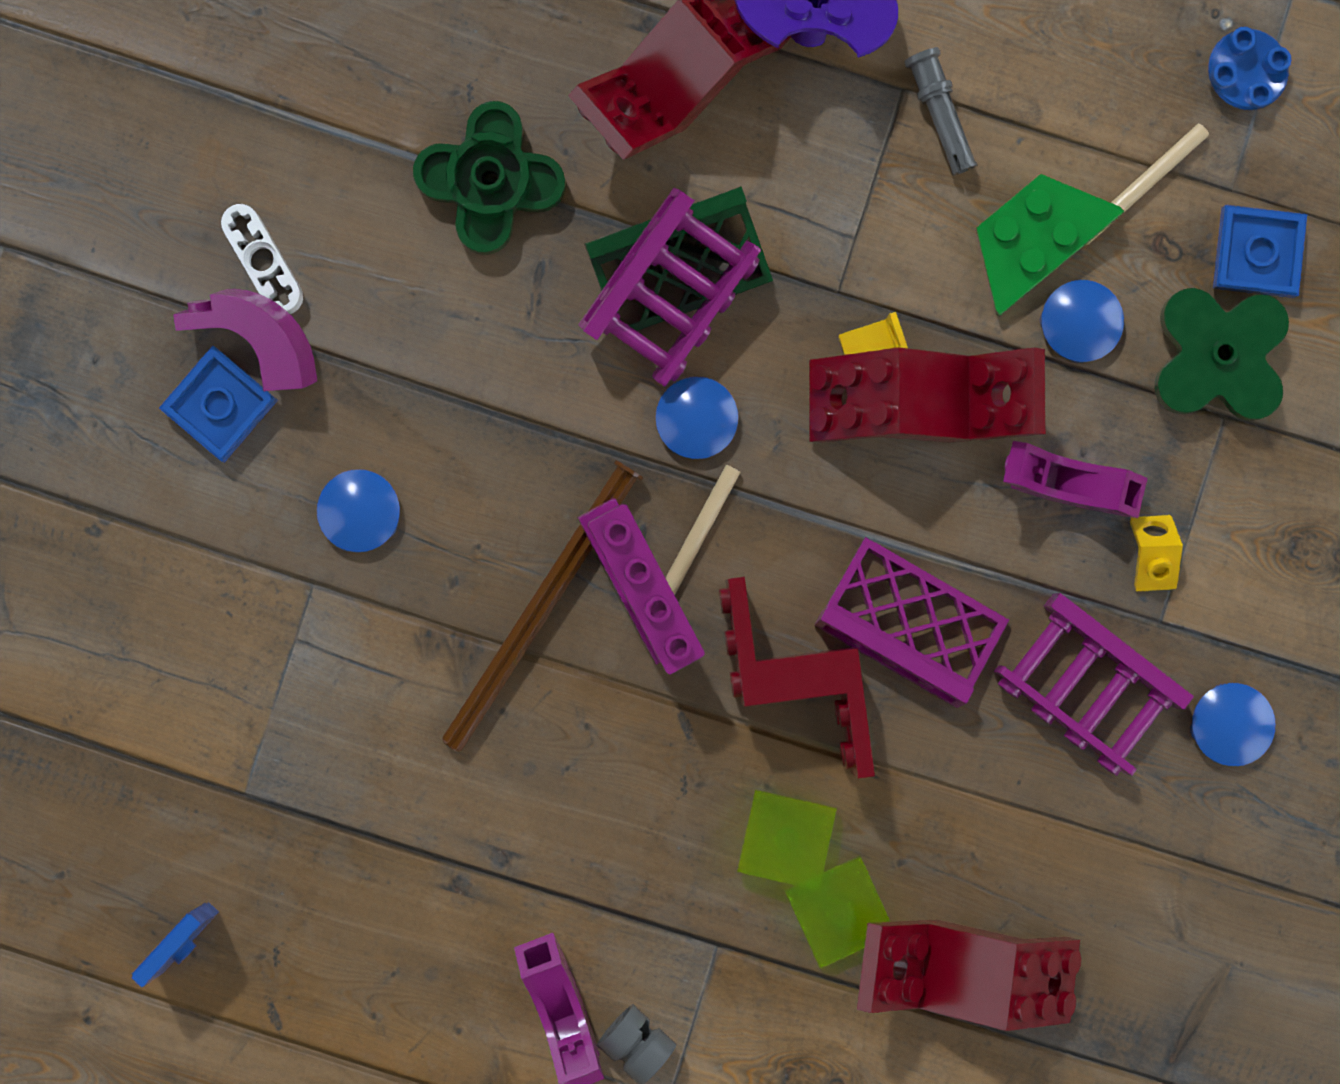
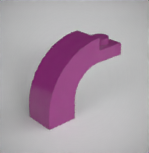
[173,289,317,391]
[1003,441,1147,518]
[514,933,604,1084]

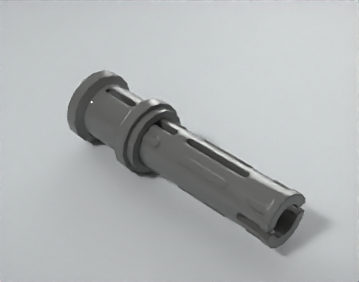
[904,47,978,176]

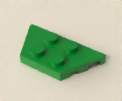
[976,174,1124,317]

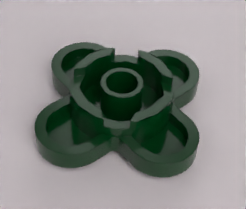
[413,101,566,255]
[1154,288,1289,421]

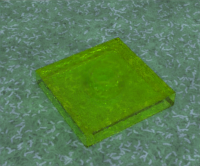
[737,790,837,891]
[785,856,891,968]

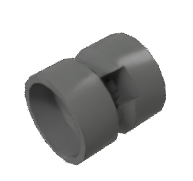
[597,1004,676,1084]

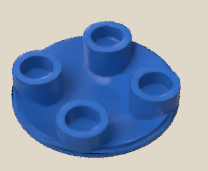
[1208,27,1292,110]
[1040,280,1124,363]
[656,377,738,459]
[317,470,400,552]
[1190,683,1275,766]

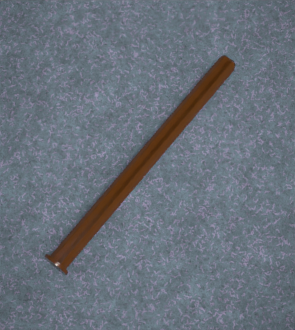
[443,460,643,752]

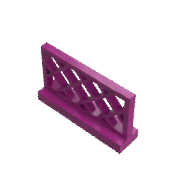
[814,537,1009,708]

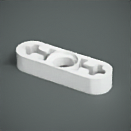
[221,204,303,314]

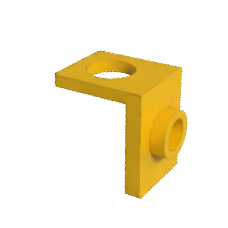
[838,312,908,355]
[1130,515,1183,591]

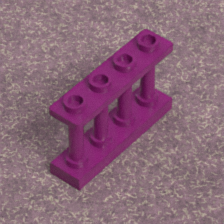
[578,188,761,387]
[577,498,705,674]
[994,593,1194,776]

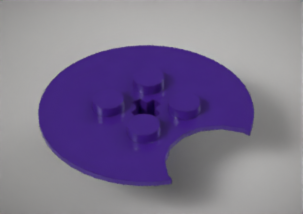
[735,0,898,58]

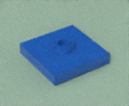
[1213,205,1307,298]
[159,345,278,463]
[131,902,219,988]

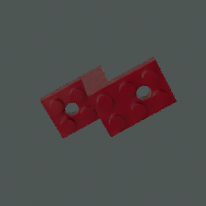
[568,0,791,160]
[809,347,1046,443]
[719,577,875,779]
[857,920,1081,1031]

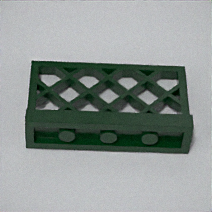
[584,186,773,331]

